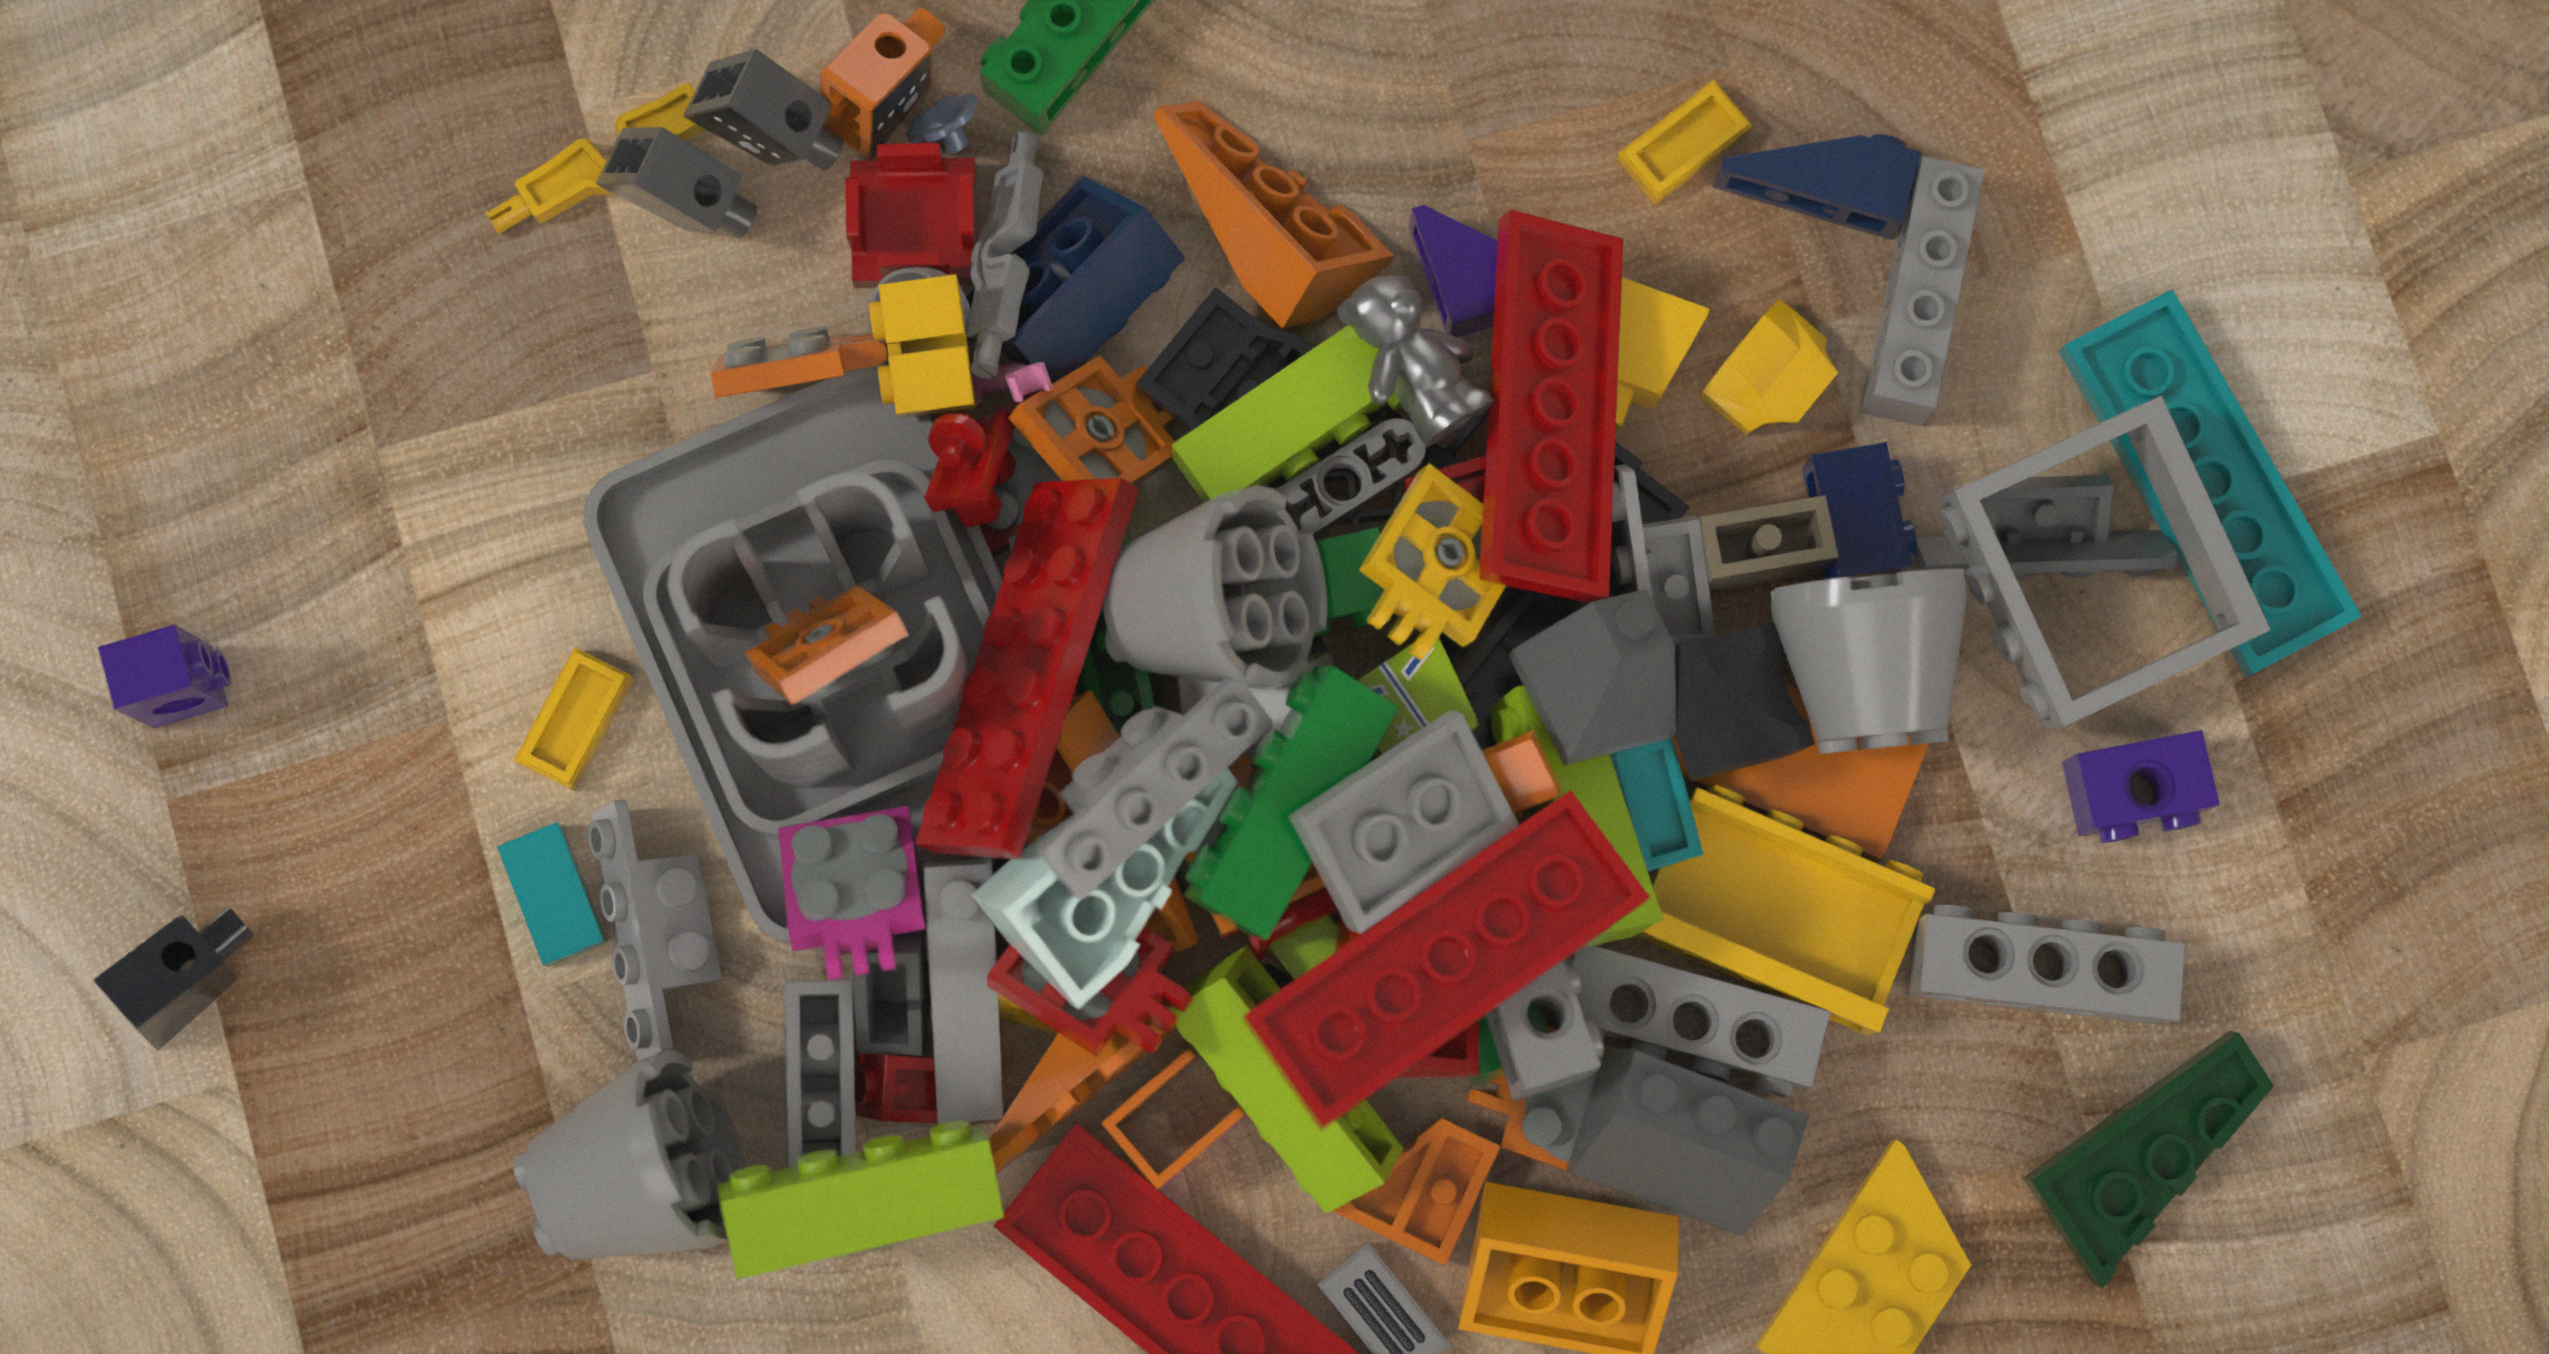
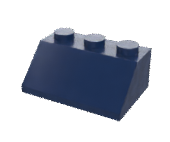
[966,176,1185,384]

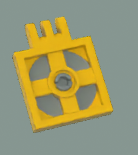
[1359,464,1506,661]

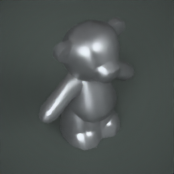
[1337,276,1495,447]

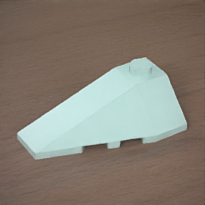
[972,768,1238,1009]

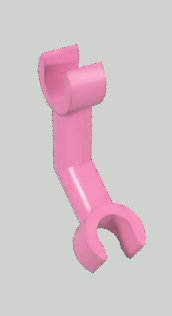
[970,361,1053,405]

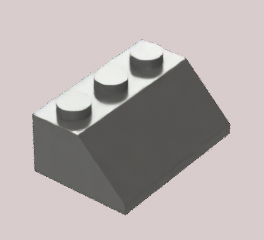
[1566,1047,1809,1236]

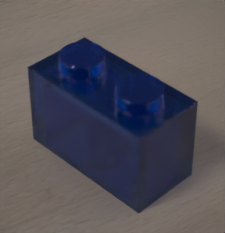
[1801,442,1918,580]

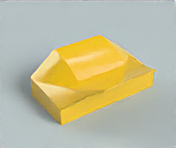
[1698,298,1839,436]

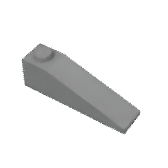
[924,858,1003,1124]

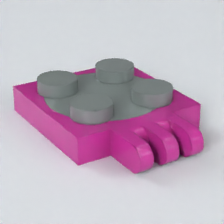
[778,806,926,980]

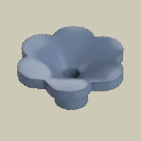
[906,93,978,154]

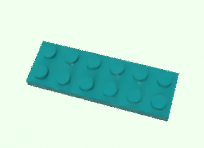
[2059,289,2362,678]

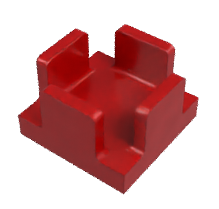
[845,143,978,288]

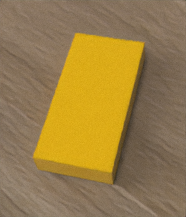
[1616,79,1753,206]
[514,647,634,791]

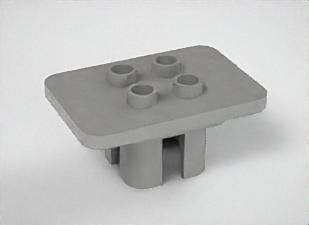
[584,364,1030,945]

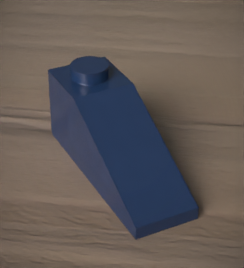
[1712,134,1922,240]

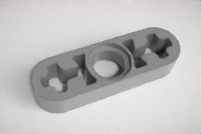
[1275,418,1426,539]

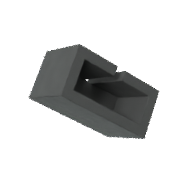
[852,904,930,1055]

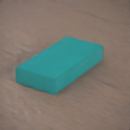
[1610,737,1703,871]
[497,822,607,967]

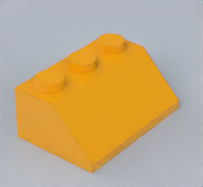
[1458,1182,1679,1354]

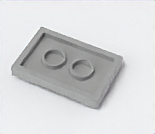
[1289,710,1519,934]

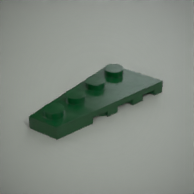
[2023,1031,2274,1289]

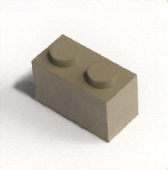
[1699,495,1838,592]

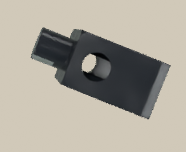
[93,906,255,1051]

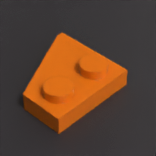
[1331,1118,1501,1266]

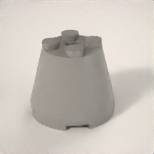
[1103,486,1327,689]
[1771,569,1968,754]
[513,1050,746,1261]

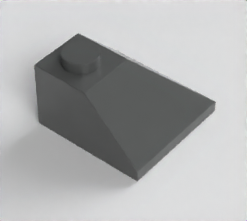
[1509,589,1677,766]

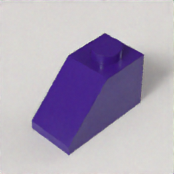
[1408,205,1498,338]

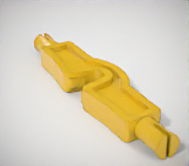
[485,82,706,235]

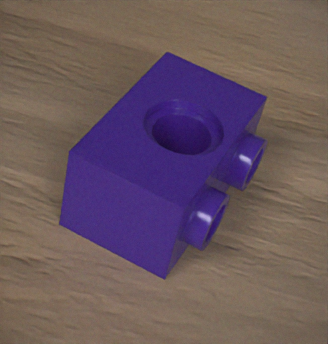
[98,624,231,729]
[2062,730,2220,843]

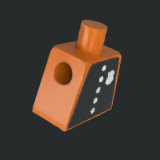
[820,8,946,160]

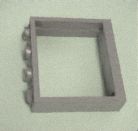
[1938,396,2271,729]

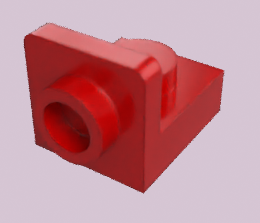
[854,1053,942,1124]

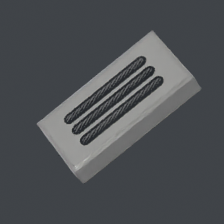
[1317,1243,1451,1354]

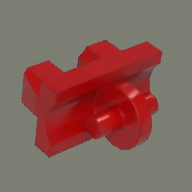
[924,411,1017,528]

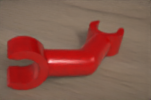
[1221,888,1339,961]

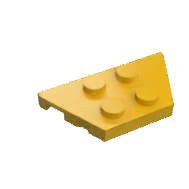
[1753,1139,1971,1354]

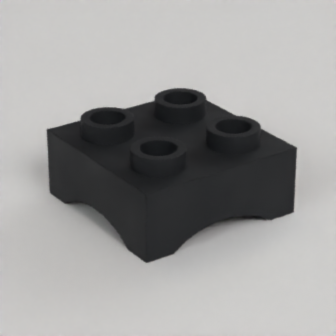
[1675,623,1815,781]

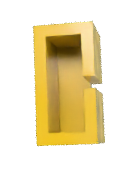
[869,274,976,418]

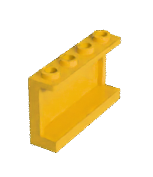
[1634,784,1936,1036]

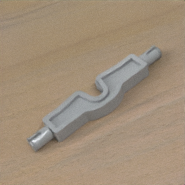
[966,131,1043,379]

